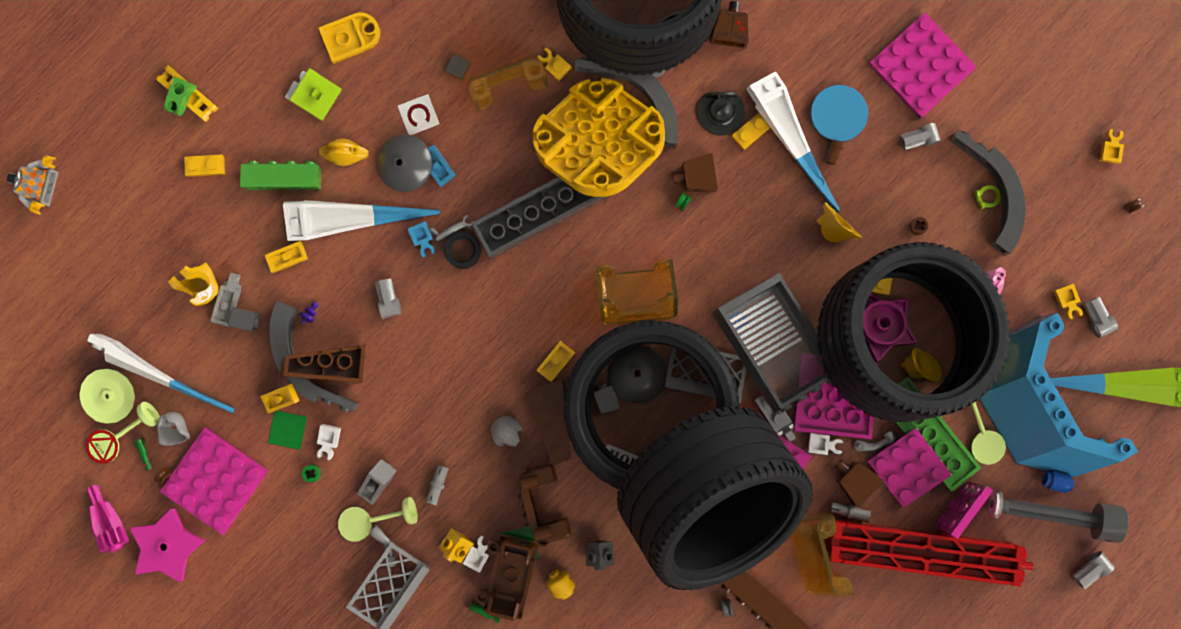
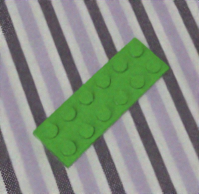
[895,376,981,492]

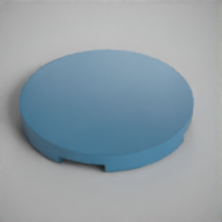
[810,85,868,142]

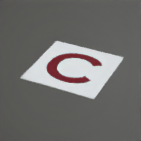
[398,94,439,135]

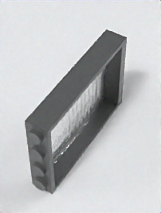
[712,273,831,413]

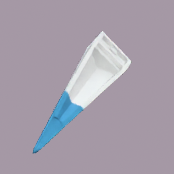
[746,72,840,212]
[283,200,441,241]
[87,334,235,413]

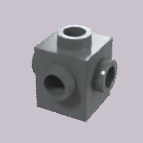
[585,540,614,570]

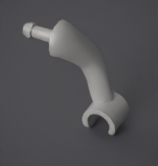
[430,216,474,241]
[853,430,896,452]
[370,524,396,568]

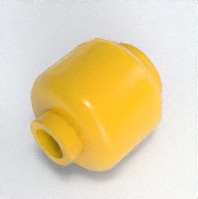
[546,569,575,600]

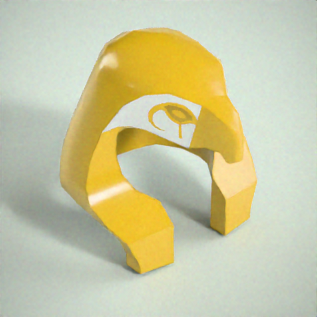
[168,262,219,306]

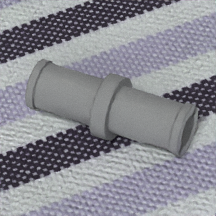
[425,465,449,505]
[830,501,871,523]

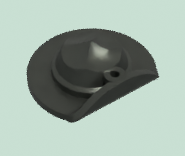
[697,92,745,135]

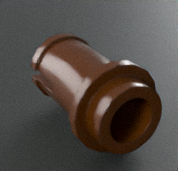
[824,140,843,165]

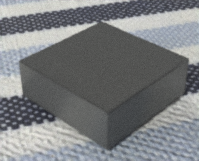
[445,54,471,80]

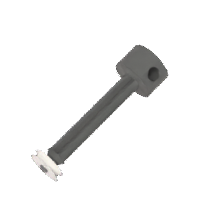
[988,490,1128,543]

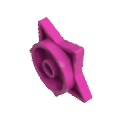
[863,293,917,362]
[131,508,205,582]

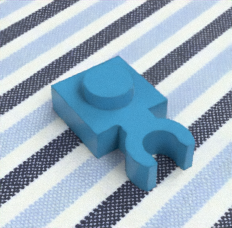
[408,221,435,257]

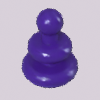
[299,302,318,324]

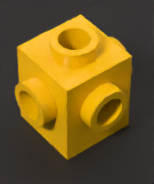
[438,528,474,563]

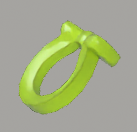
[973,185,1001,210]

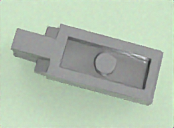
[210,273,241,327]
[754,395,796,442]

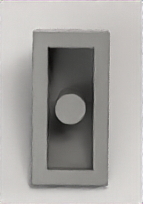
[357,459,397,505]

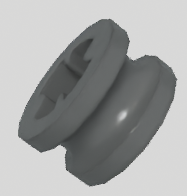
[720,599,734,618]

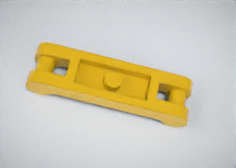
[155,65,219,122]

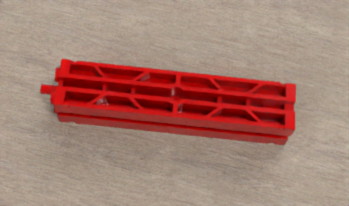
[823,518,1034,587]

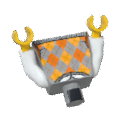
[7,155,59,215]

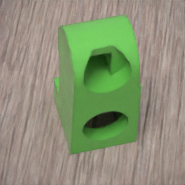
[164,76,197,116]

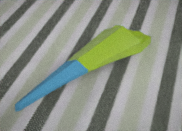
[1050,368,1181,407]

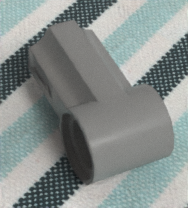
[899,123,941,151]
[375,279,402,319]
[1083,297,1118,338]
[1072,551,1115,589]

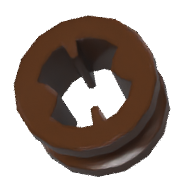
[1125,197,1146,213]
[910,217,928,235]
[153,467,173,486]

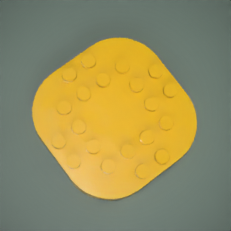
[533,78,665,197]

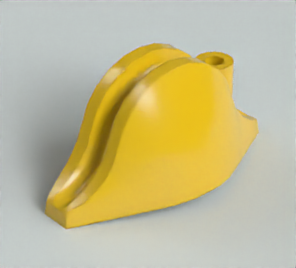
[319,138,369,166]
[816,202,862,243]

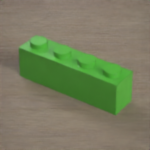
[240,161,321,190]

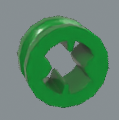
[675,192,692,211]
[302,465,321,482]

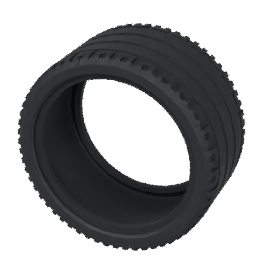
[557,0,721,76]
[816,242,1010,422]
[564,320,739,489]
[617,406,813,590]

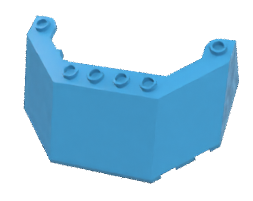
[980,313,1138,477]

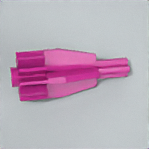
[86,485,129,553]

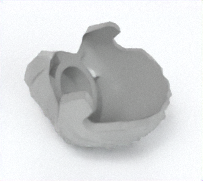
[490,416,522,447]

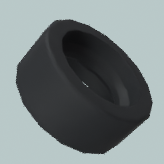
[444,232,481,269]

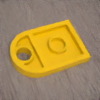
[319,12,380,64]

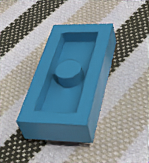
[429,145,457,187]

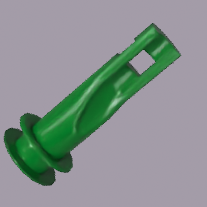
[132,438,152,471]
[468,600,500,623]

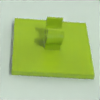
[290,68,342,121]

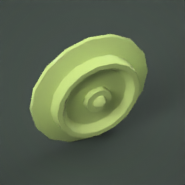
[79,368,135,424]

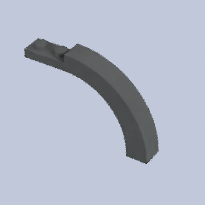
[575,57,678,148]
[949,130,1026,256]
[269,300,359,413]

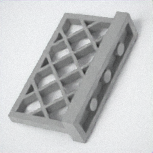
[664,347,747,403]
[346,541,430,629]

